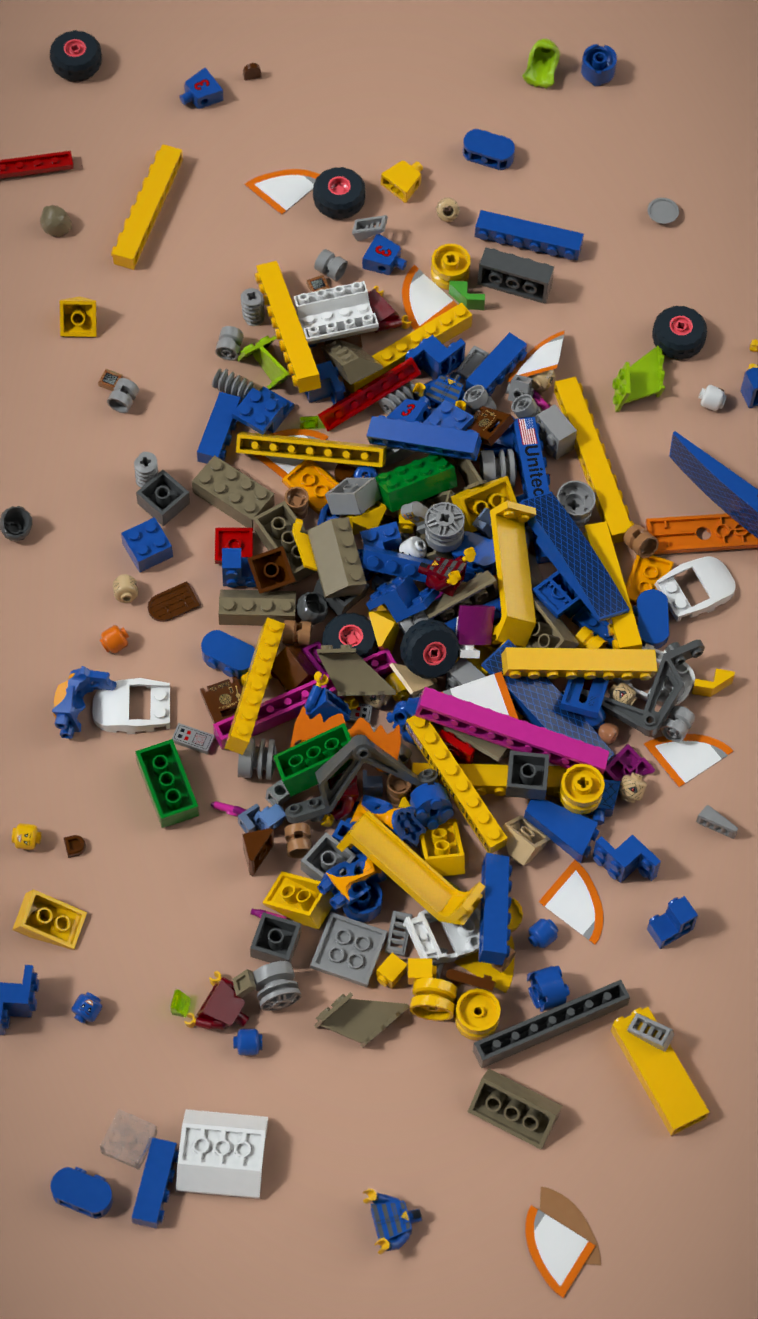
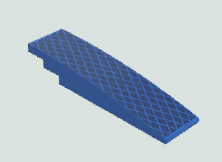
[669,431,758,538]
[520,492,630,622]
[481,639,615,762]

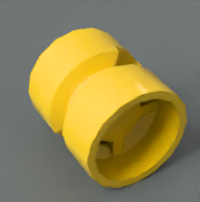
[575,626,607,649]

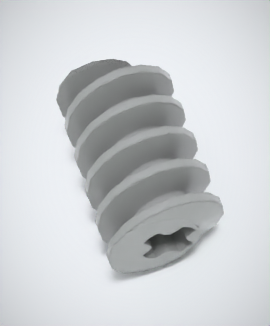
[241,288,265,326]
[212,368,254,401]
[379,381,419,415]
[134,452,158,488]

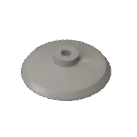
[647,198,679,224]

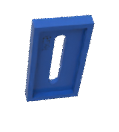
[560,677,609,719]

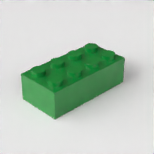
[375,454,458,512]
[273,723,352,796]
[135,739,199,828]

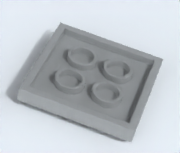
[310,912,388,987]

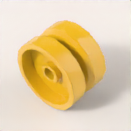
[431,244,471,290]
[559,764,605,815]
[410,978,458,1021]
[455,988,501,1041]

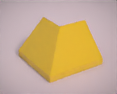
[60,296,97,337]
[342,501,387,535]
[369,611,399,654]

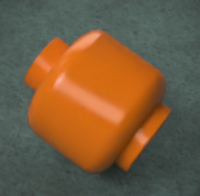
[100,625,129,654]

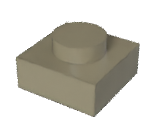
[233,969,256,998]

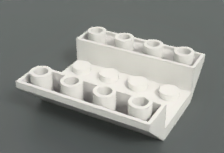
[294,281,379,345]
[176,1109,268,1199]

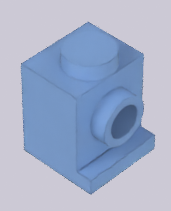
[252,804,286,830]

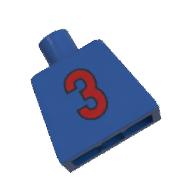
[179,67,223,109]
[362,234,407,275]
[387,396,431,423]

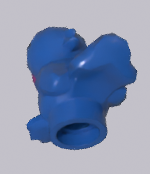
[386,697,420,730]

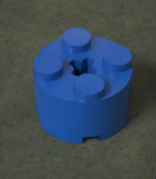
[581,44,617,86]
[409,782,454,830]
[342,880,382,923]
[527,966,570,1012]

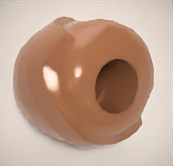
[598,722,619,745]

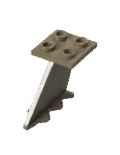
[441,455,487,492]
[317,645,396,696]
[314,992,409,1048]

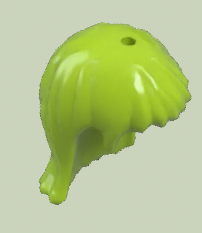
[522,38,560,89]

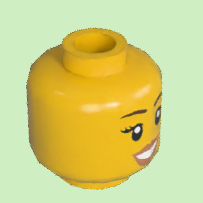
[12,823,41,850]

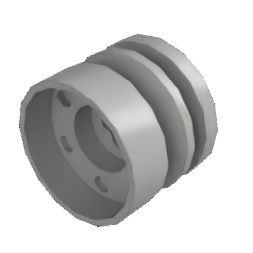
[480,449,517,488]
[556,480,596,528]
[425,502,464,552]
[238,737,277,780]
[253,961,301,1011]

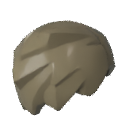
[40,205,72,237]

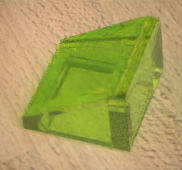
[299,416,318,429]
[170,989,191,1017]

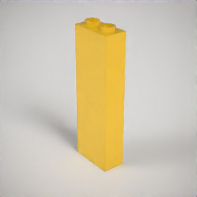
[611,1007,709,1136]

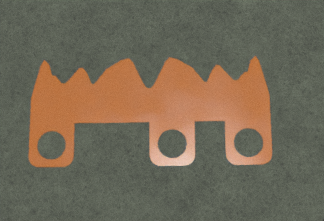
[290,706,401,773]

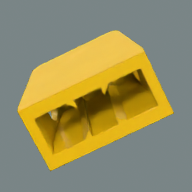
[381,161,423,203]

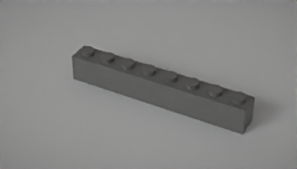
[473,980,630,1069]

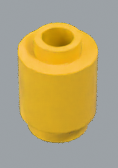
[385,673,410,701]

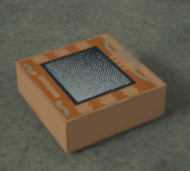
[307,275,329,292]
[98,369,123,391]

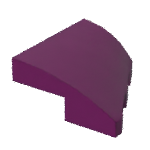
[603,744,655,782]

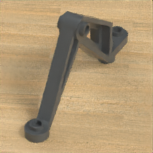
[561,640,705,737]
[285,735,439,823]

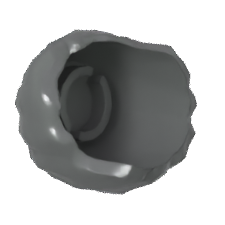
[0,506,32,542]
[296,592,328,625]

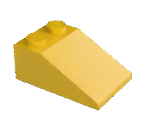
[451,476,517,532]
[419,819,465,876]
[262,871,334,929]
[12,889,87,950]

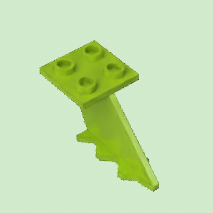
[237,336,291,389]
[612,345,665,412]

